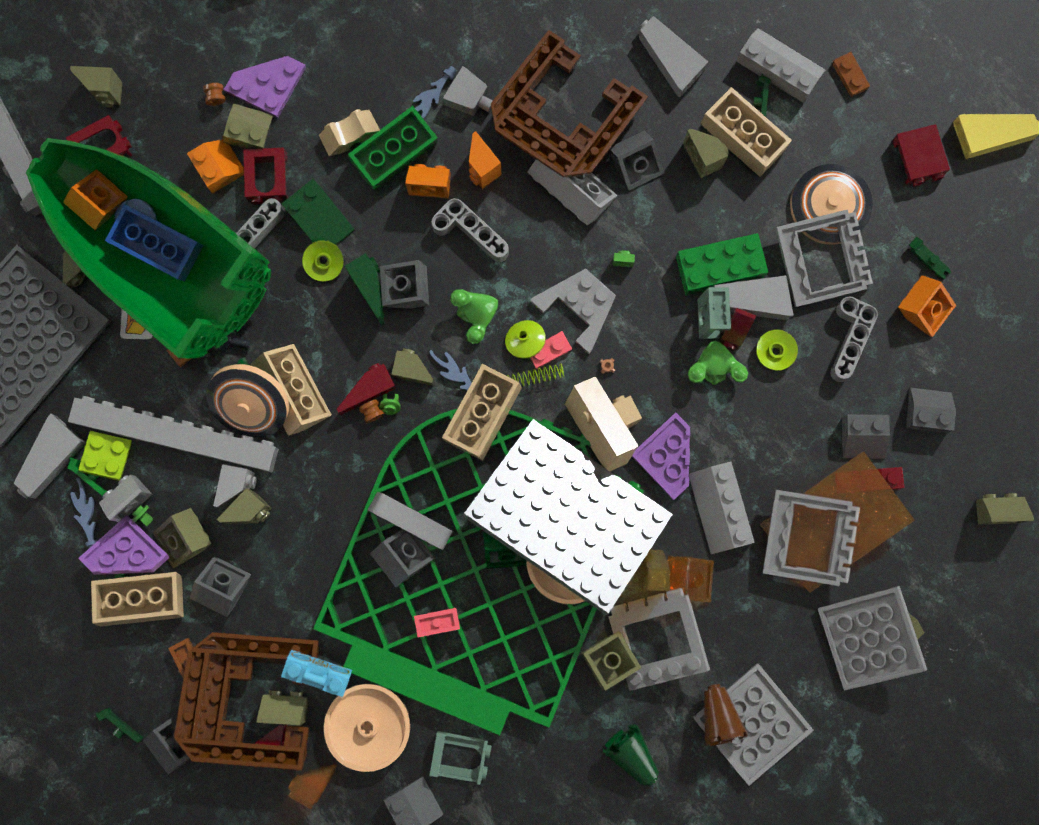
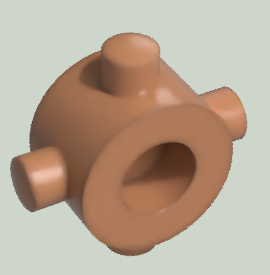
[600,358,615,374]

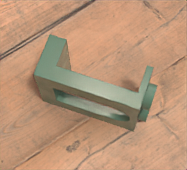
[697,287,731,339]
[430,731,491,785]

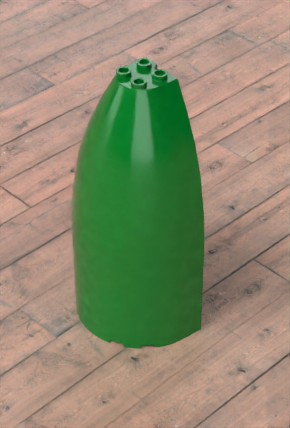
[26,138,271,359]

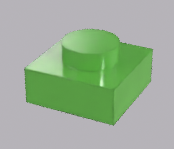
[613,251,635,267]

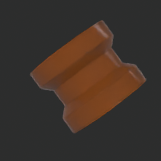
[203,83,226,106]
[359,399,384,424]

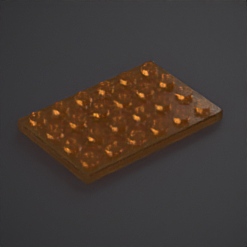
[760,451,915,593]

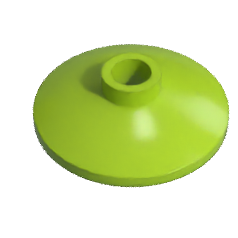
[302,241,344,281]
[505,320,546,359]
[756,330,798,371]

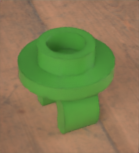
[380,394,401,415]
[132,505,153,526]

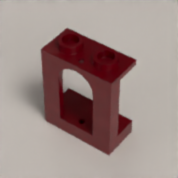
[66,115,132,157]
[243,148,289,205]

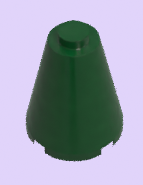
[603,724,659,786]

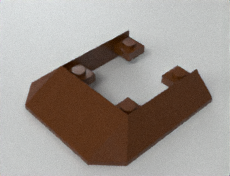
[491,30,648,177]
[174,632,319,771]

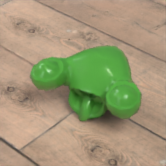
[450,289,498,344]
[688,341,748,385]

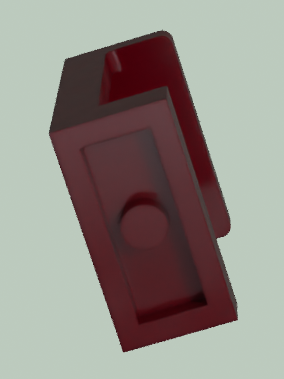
[892,124,950,186]

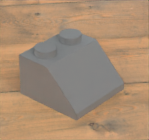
[213,464,257,510]
[99,475,152,522]

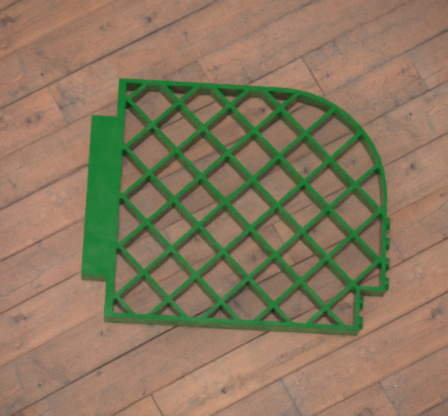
[313,409,644,735]

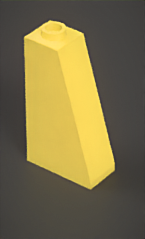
[953,114,1039,159]

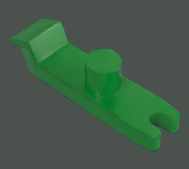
[67,457,107,496]

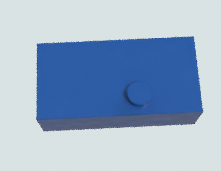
[105,204,204,282]

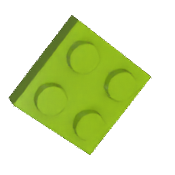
[78,431,132,481]

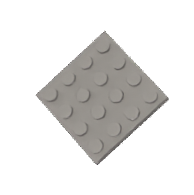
[818,586,927,690]
[693,663,814,785]

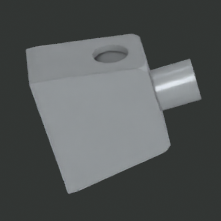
[443,66,492,115]

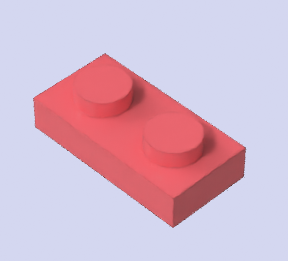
[530,331,572,369]
[414,608,460,637]

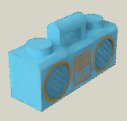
[281,650,352,697]

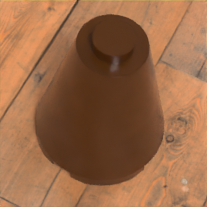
[704,684,748,746]

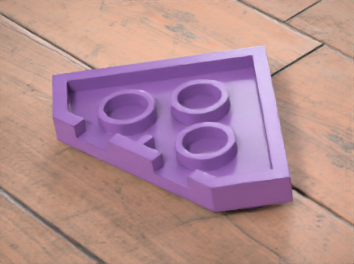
[224,56,306,118]
[632,413,690,500]
[78,515,169,575]

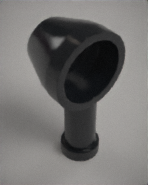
[212,335,251,352]

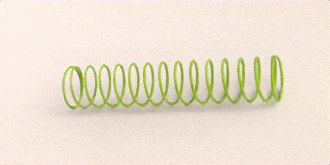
[507,363,564,387]

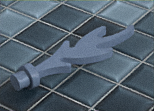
[413,66,457,119]
[430,350,472,391]
[70,478,98,548]

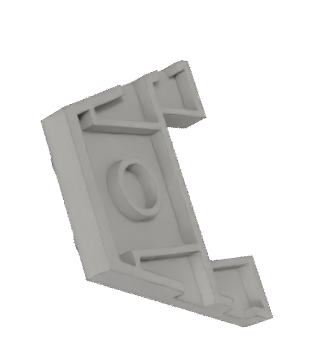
[530,269,616,354]

